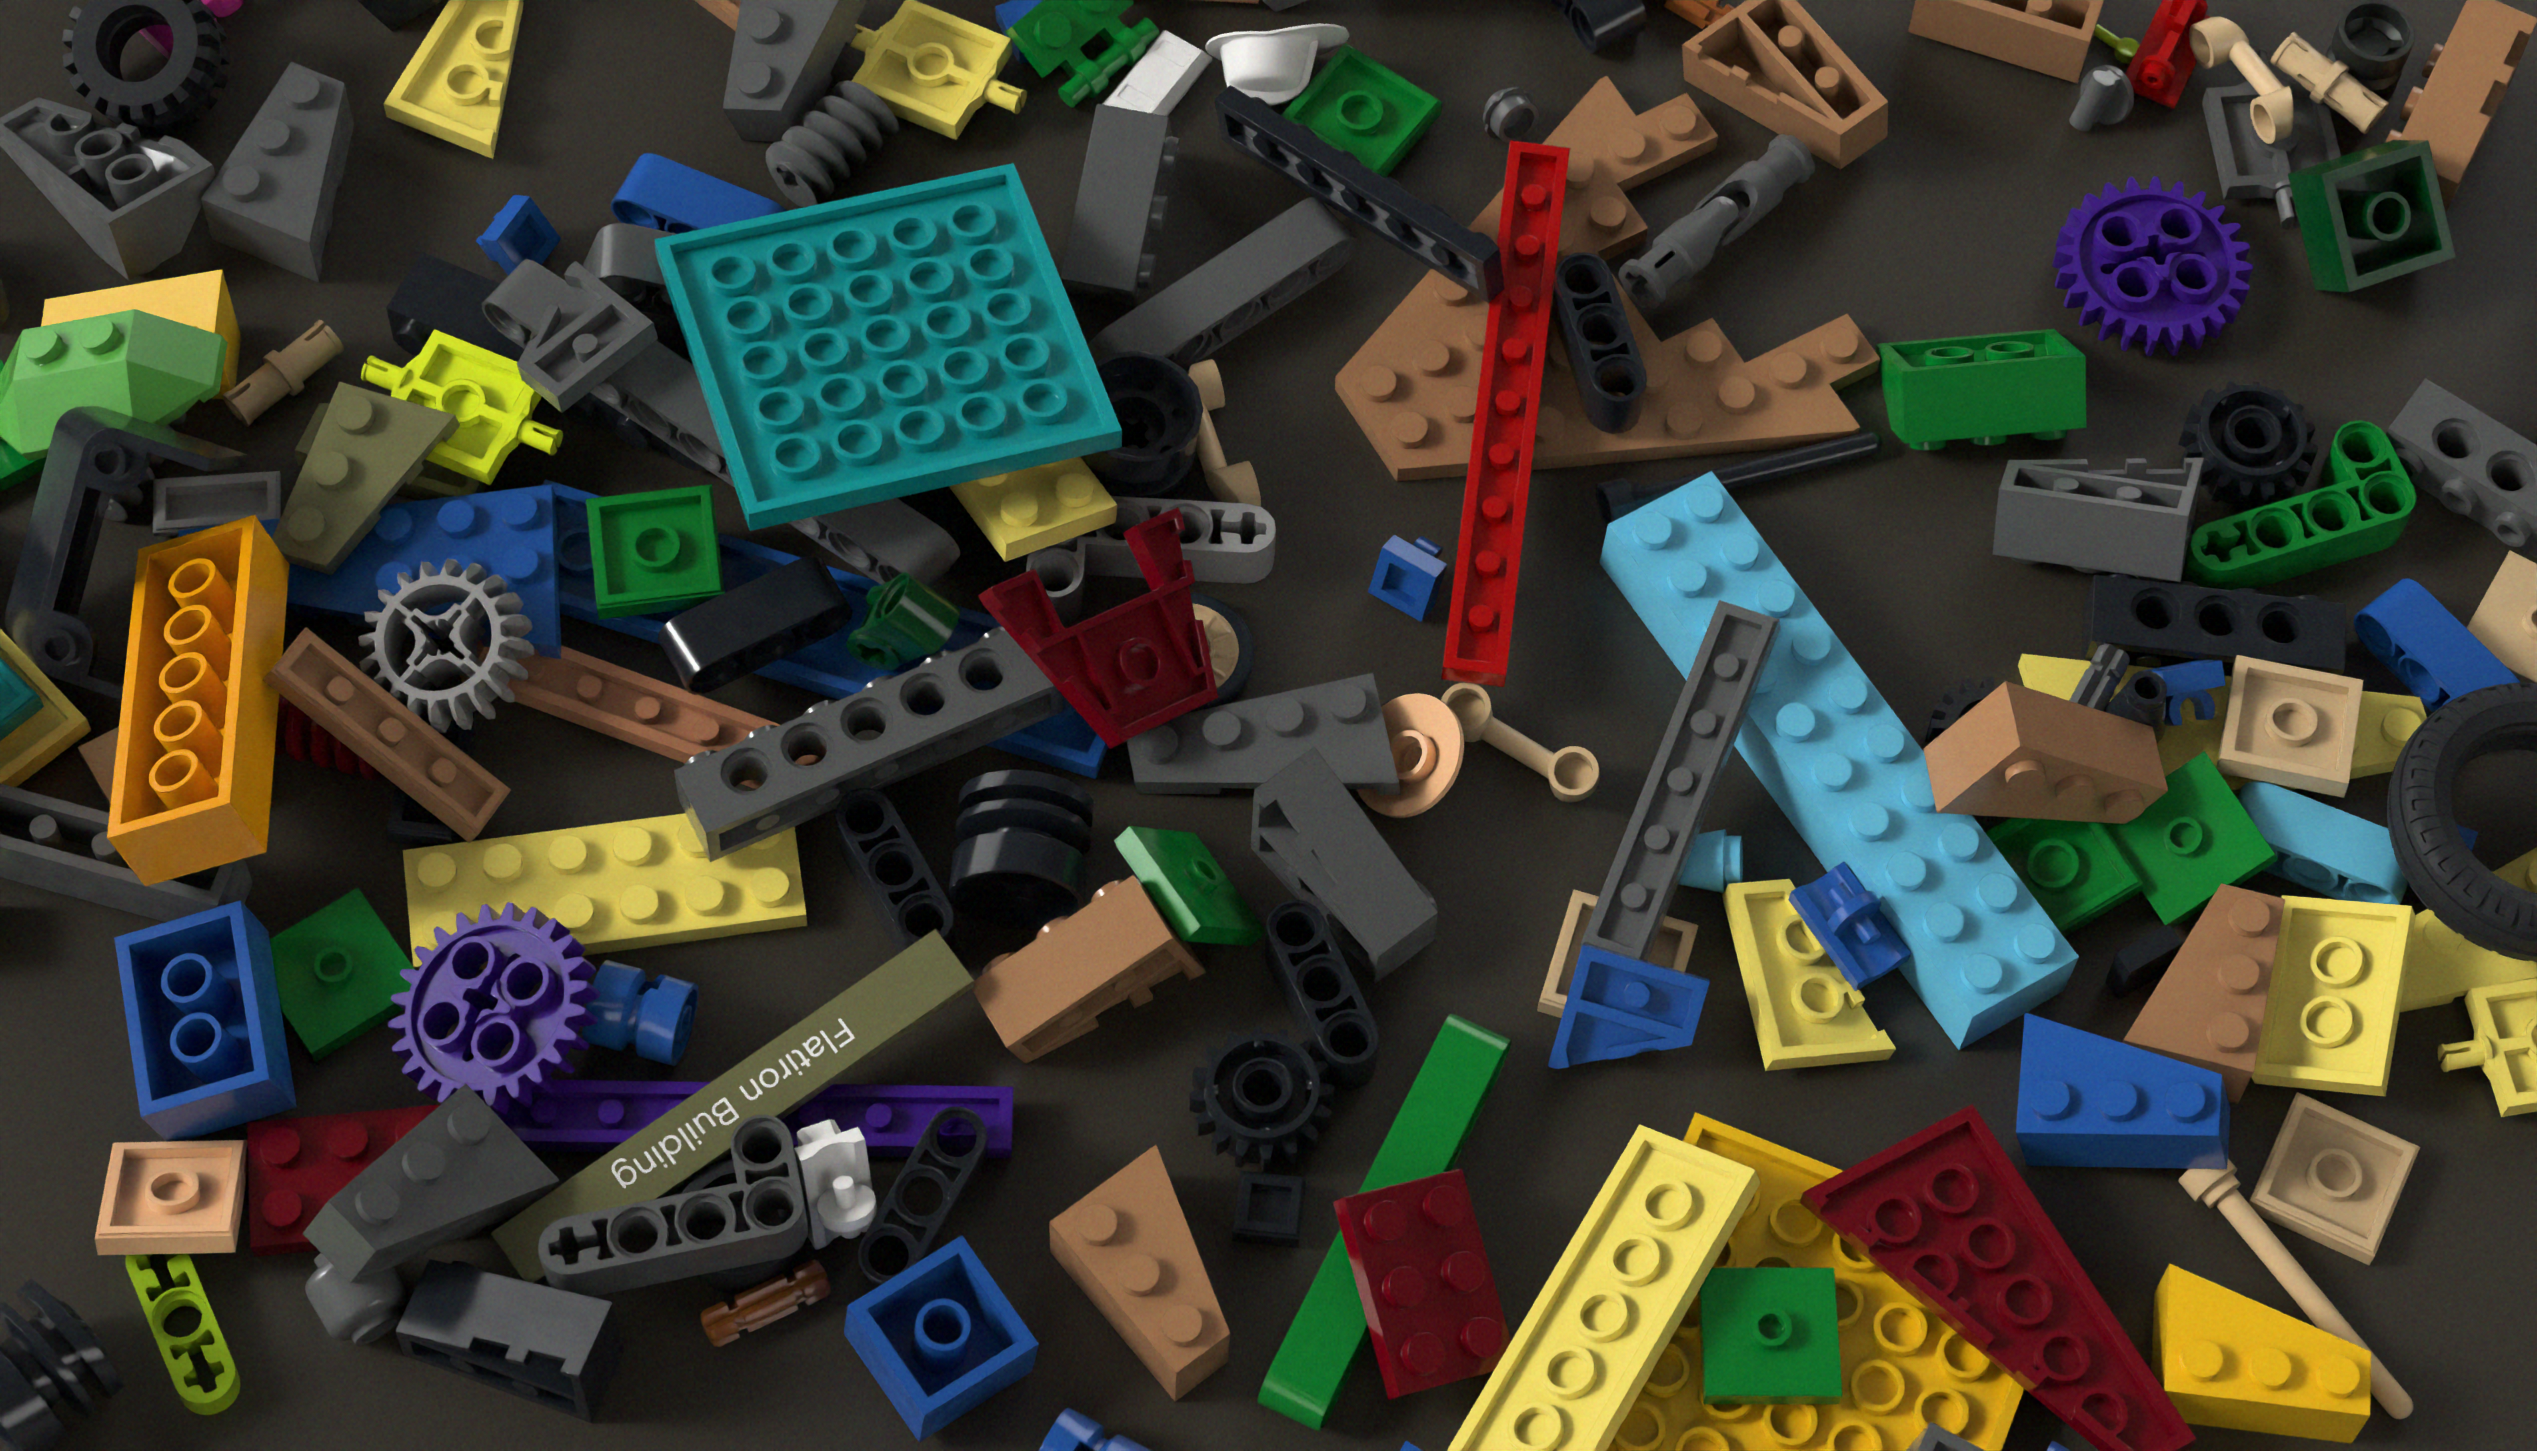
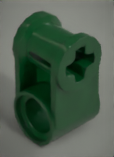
[846,572,960,670]

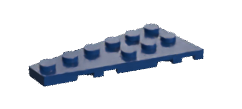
[178,484,561,659]

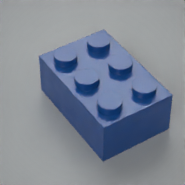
[114,900,297,1141]

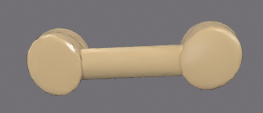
[2189,17,2294,144]
[1188,359,1261,507]
[1441,682,1600,803]

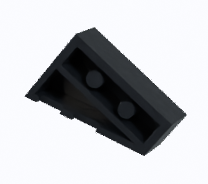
[395,1259,624,1424]

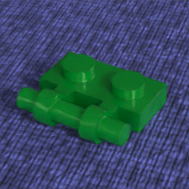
[1005,0,1160,108]

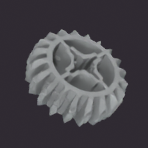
[358,558,534,733]

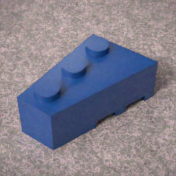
[2016,1012,2230,1169]

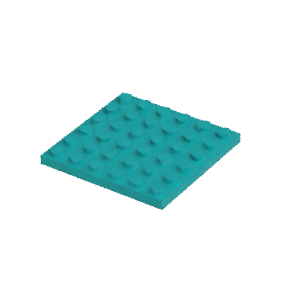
[654,163,1122,531]

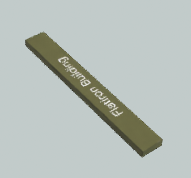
[491,929,974,1285]

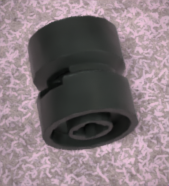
[2326,0,2415,101]

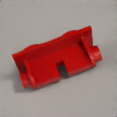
[2125,0,2211,109]

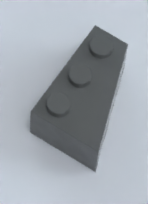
[201,62,354,283]
[1251,746,1438,984]

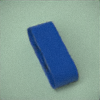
[610,153,787,234]
[2353,578,2521,713]

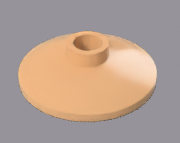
[1357,693,1464,818]

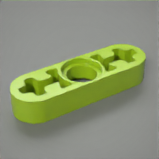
[125,1253,240,1415]

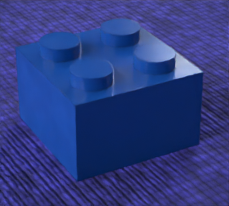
[844,1236,1039,1442]

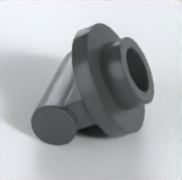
[2069,65,2134,131]

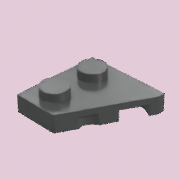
[517,261,658,413]

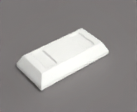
[1103,30,1212,116]

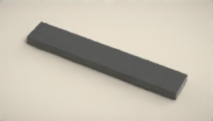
[1580,600,1781,961]

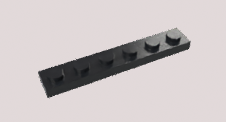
[1214,85,1505,303]

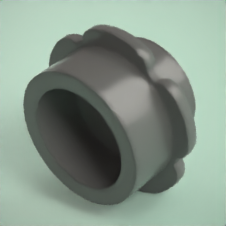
[1483,86,1539,144]

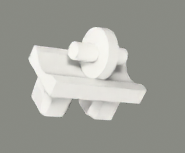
[794,1119,877,1250]

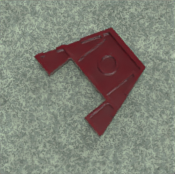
[978,507,1218,749]

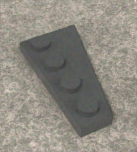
[1127,673,1401,795]

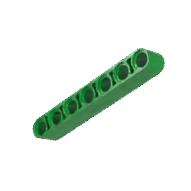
[1257,1013,1512,1432]

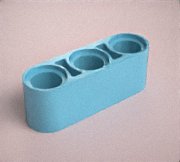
[2237,781,2408,905]

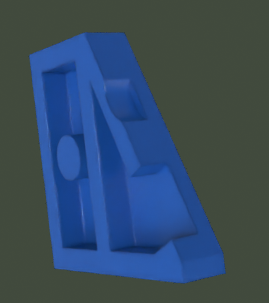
[1548,943,1710,1069]

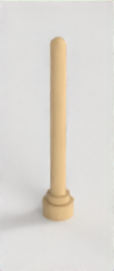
[2178,1158,2413,1419]

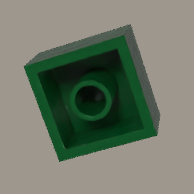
[2288,140,2456,292]

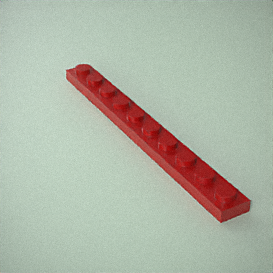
[1441,140,1570,687]

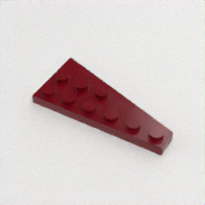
[1800,1104,2196,1451]

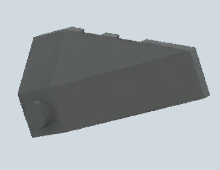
[0,97,216,281]

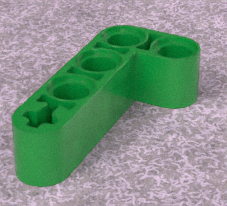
[2181,420,2417,591]

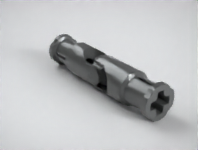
[1619,134,1815,309]

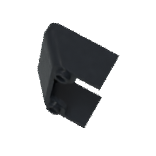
[5,406,248,700]

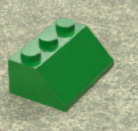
[1876,329,2086,450]

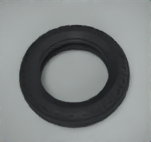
[2387,683,2537,962]

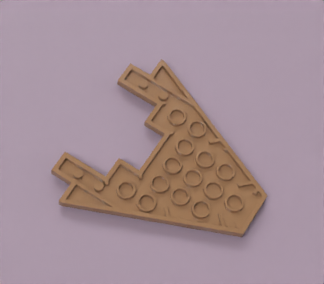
[1335,76,1880,482]

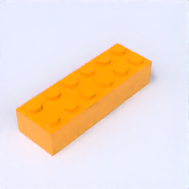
[107,515,290,887]

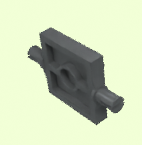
[2202,48,2341,230]

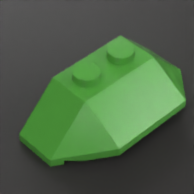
[0,309,228,461]

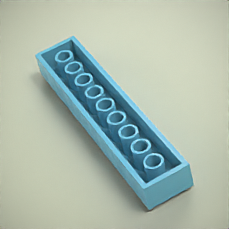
[1599,471,2079,1050]

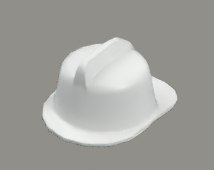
[1205,23,1349,106]

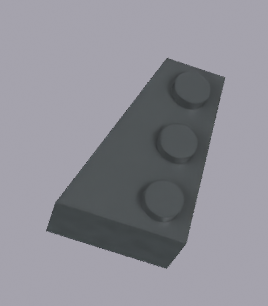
[723,0,868,142]
[1061,104,1180,307]
[1993,458,2204,582]
[303,1083,560,1283]

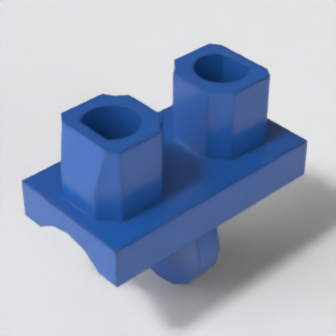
[1788,862,1911,991]

